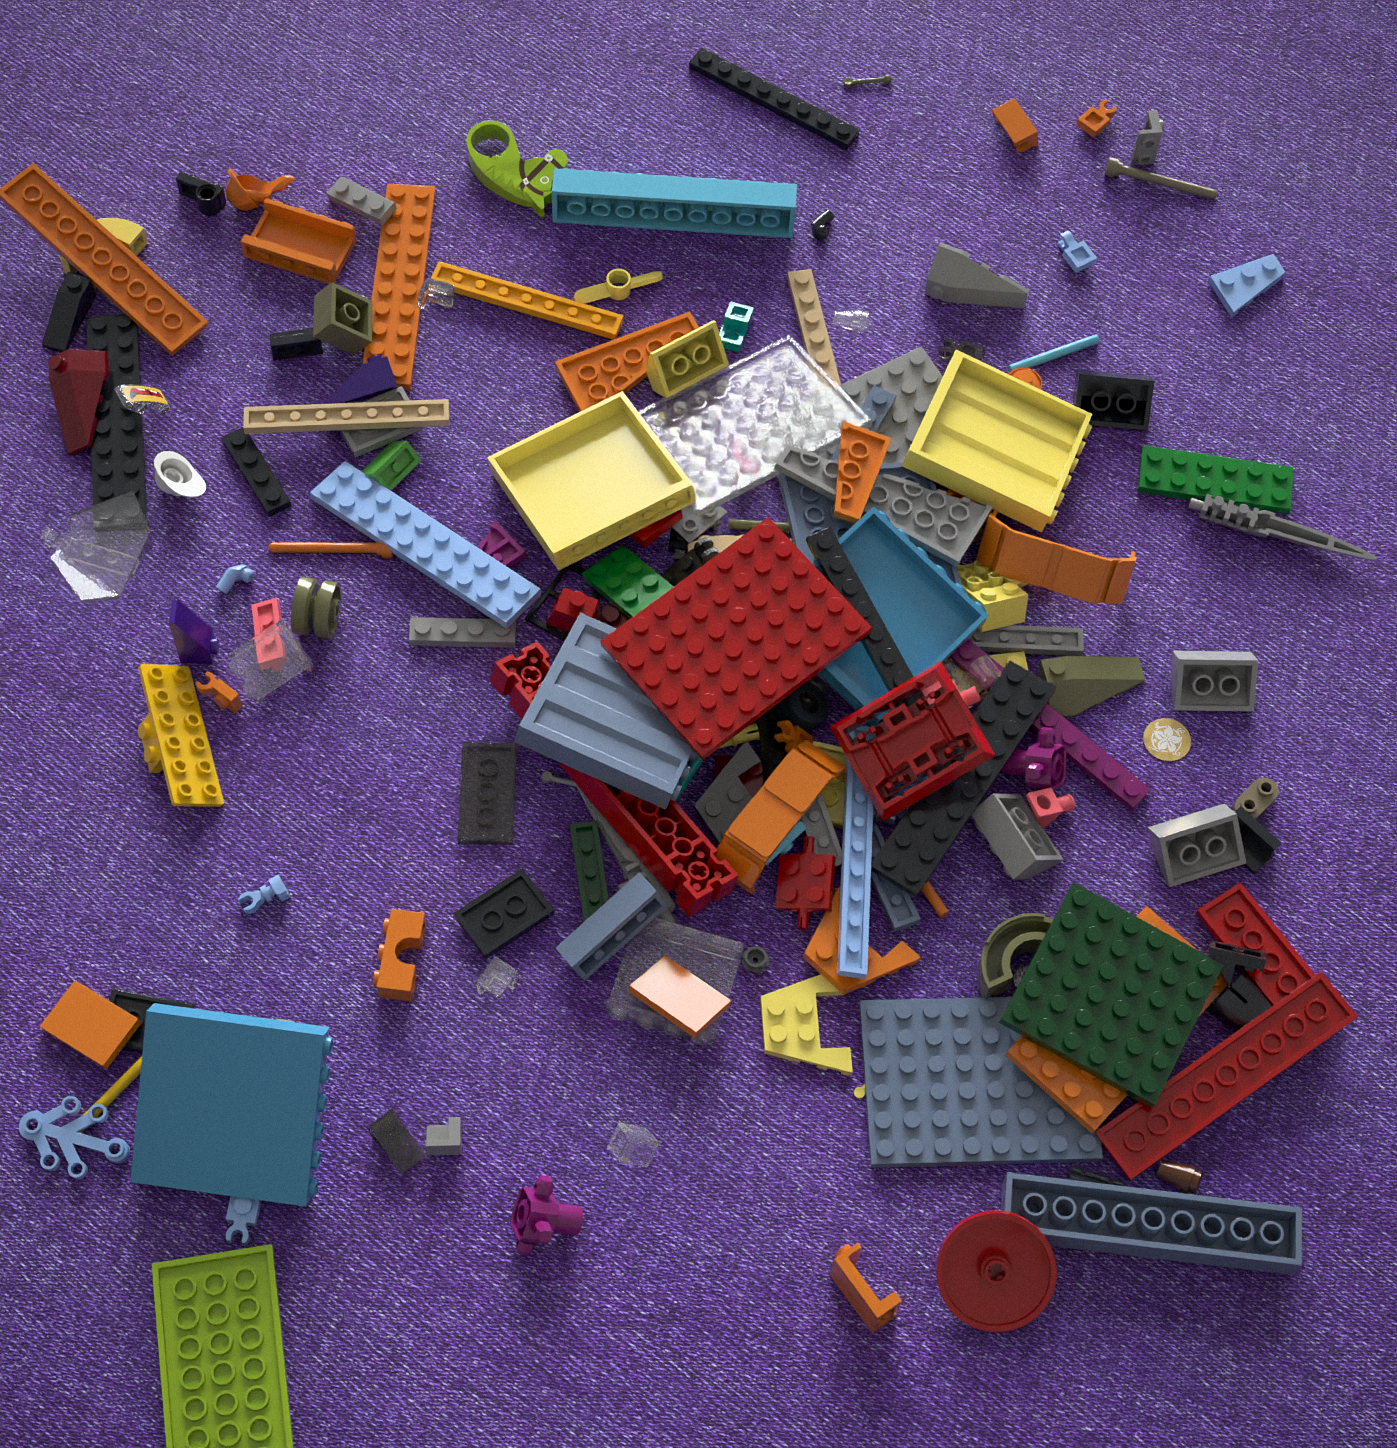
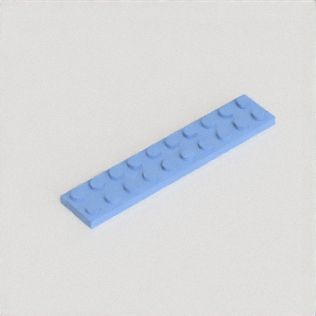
[310,461,541,628]

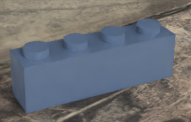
[556,872,669,981]

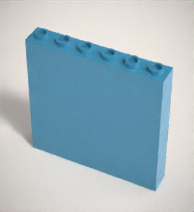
[812,506,989,726]
[131,1003,333,1207]

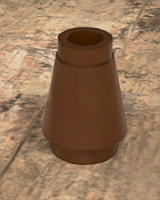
[1157,1161,1203,1194]

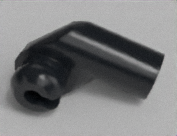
[811,210,834,241]

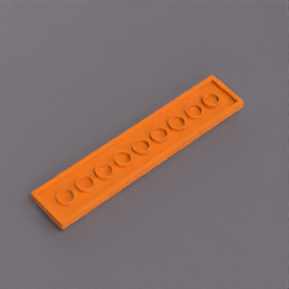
[0,163,208,356]
[363,184,436,390]

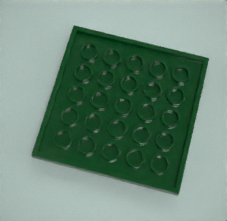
[999,882,1223,1108]

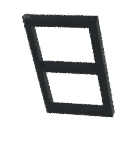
[525,564,600,641]

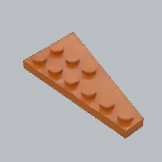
[555,311,699,412]

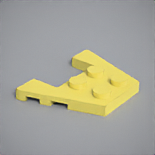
[760,974,853,1076]

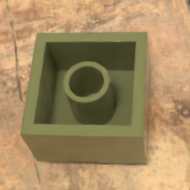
[313,282,372,355]

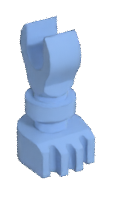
[238,874,290,914]

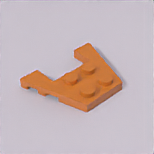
[803,886,920,995]

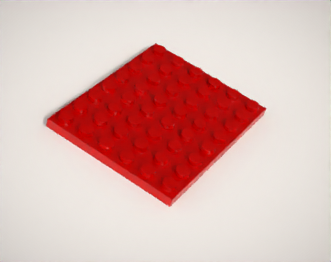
[600,517,872,761]

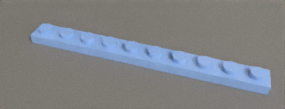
[837,726,876,979]

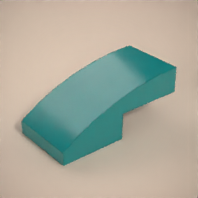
[719,302,754,353]

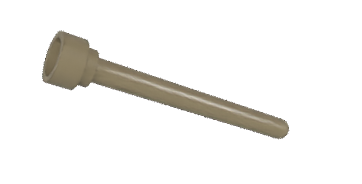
[1105,157,1218,199]

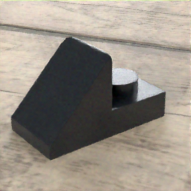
[1208,940,1266,985]

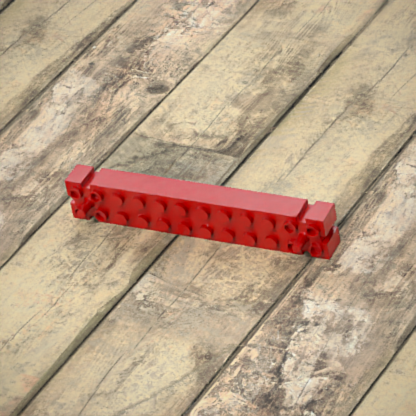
[489,641,739,917]

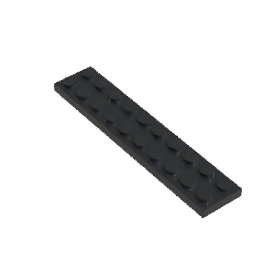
[86,314,148,533]
[871,661,1056,898]

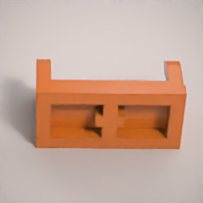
[992,98,1038,153]

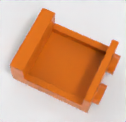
[830,1243,902,1333]

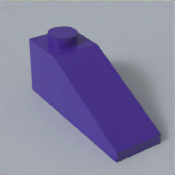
[322,354,397,404]
[169,600,219,664]

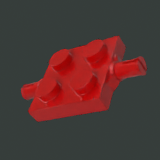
[775,836,836,930]

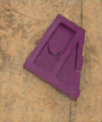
[479,521,527,568]

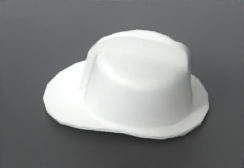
[154,451,206,498]

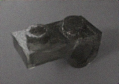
[367,1108,426,1174]

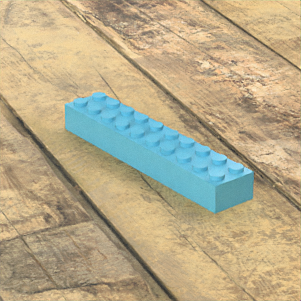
[552,168,797,238]

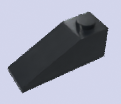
[42,272,96,352]

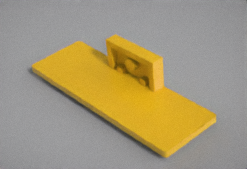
[138,664,224,807]

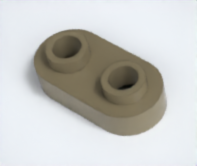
[1232,778,1279,820]

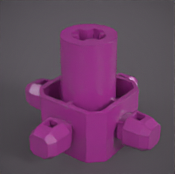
[1002,727,1067,799]
[511,1175,583,1255]

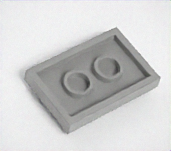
[339,386,424,458]

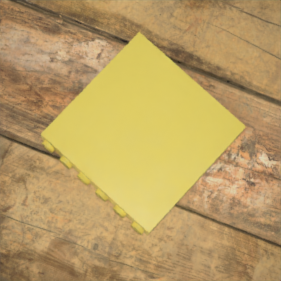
[487,391,696,571]

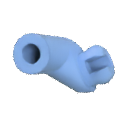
[216,565,254,594]

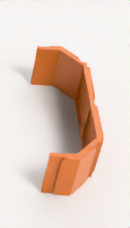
[976,509,1137,604]
[715,740,847,895]

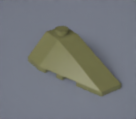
[1036,656,1145,719]

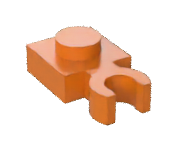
[1076,99,1117,138]
[775,720,814,753]

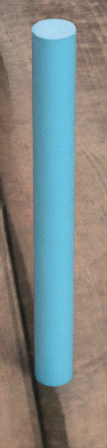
[1008,334,1100,373]

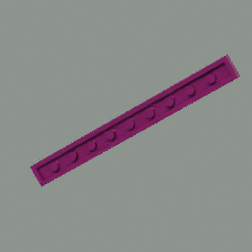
[948,639,1150,811]

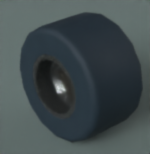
[776,682,829,733]

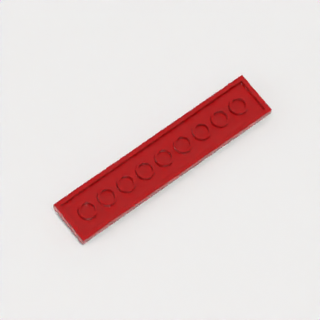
[1094,971,1358,1182]

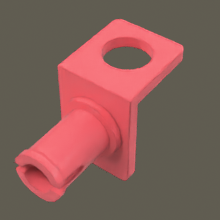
[1026,788,1075,828]

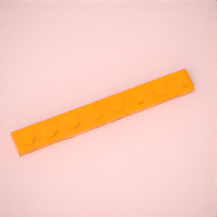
[430,261,624,340]

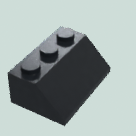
[1073,369,1155,430]

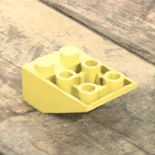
[957,560,1028,632]

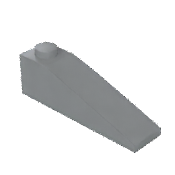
[925,242,1029,309]

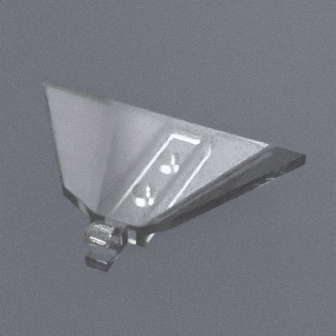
[41,491,151,603]

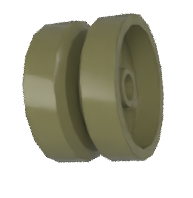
[291,576,342,640]

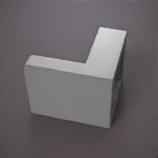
[425,1117,462,1155]

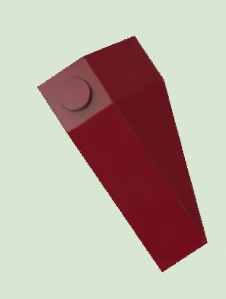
[48,349,109,456]

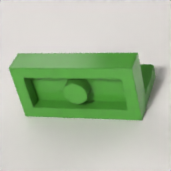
[361,441,421,491]

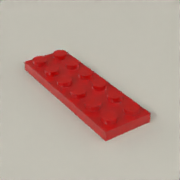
[1195,882,1315,1006]

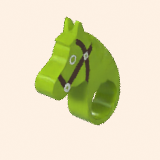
[466,120,568,218]

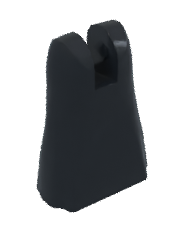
[1207,973,1272,1031]

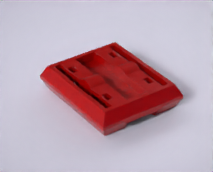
[830,661,996,821]

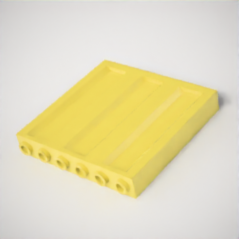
[901,350,1092,532]

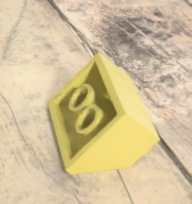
[645,320,729,398]

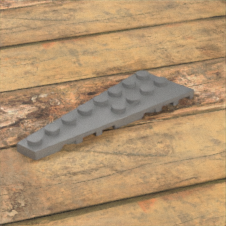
[774,445,993,567]

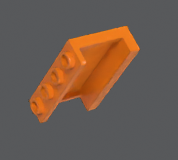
[241,198,357,284]

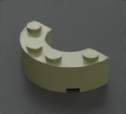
[977,913,1053,999]

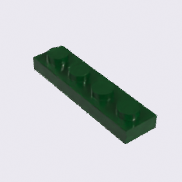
[570,820,609,922]

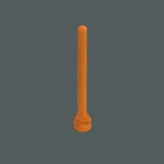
[268,541,393,558]

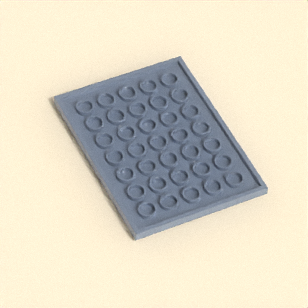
[859,997,1103,1168]

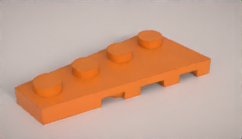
[833,421,892,524]

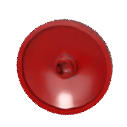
[936,1210,1057,1332]

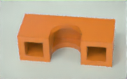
[373,909,426,1002]

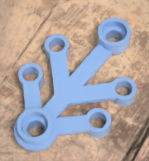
[19,1096,130,1179]

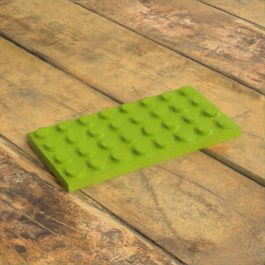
[152,1244,294,1448]

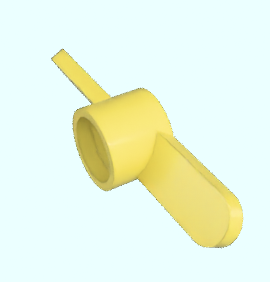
[574,269,663,304]

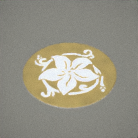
[1143,718,1191,761]

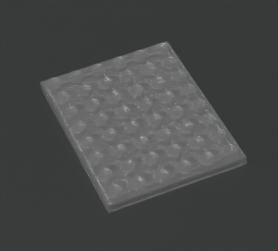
[638,335,872,517]

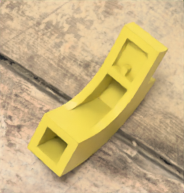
[60,218,148,274]

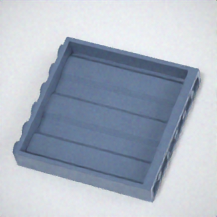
[514,613,697,810]

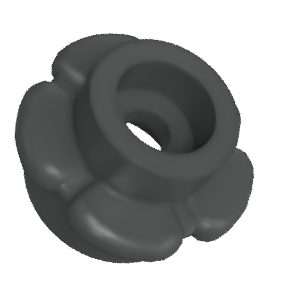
[742,946,770,973]

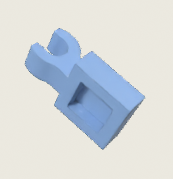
[1058,231,1097,273]

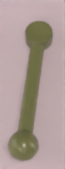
[843,75,892,88]

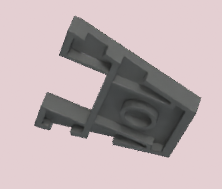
[693,742,805,845]

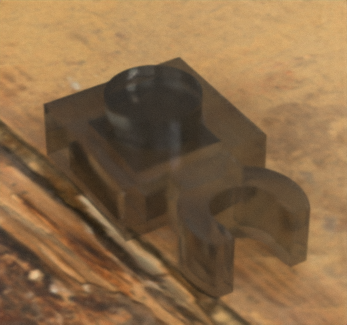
[938,338,985,361]

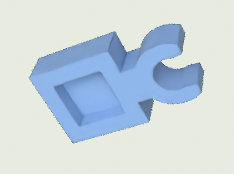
[226,1196,262,1246]

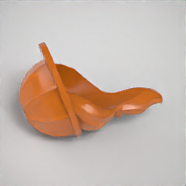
[226,168,295,210]

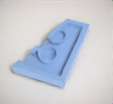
[1208,254,1285,318]

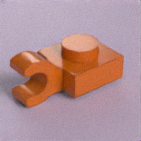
[195,671,242,714]

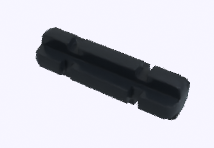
[1067,1165,1125,1186]

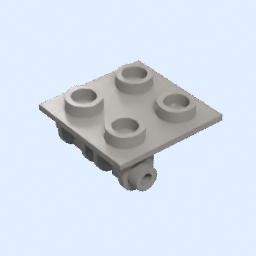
[672,480,727,543]

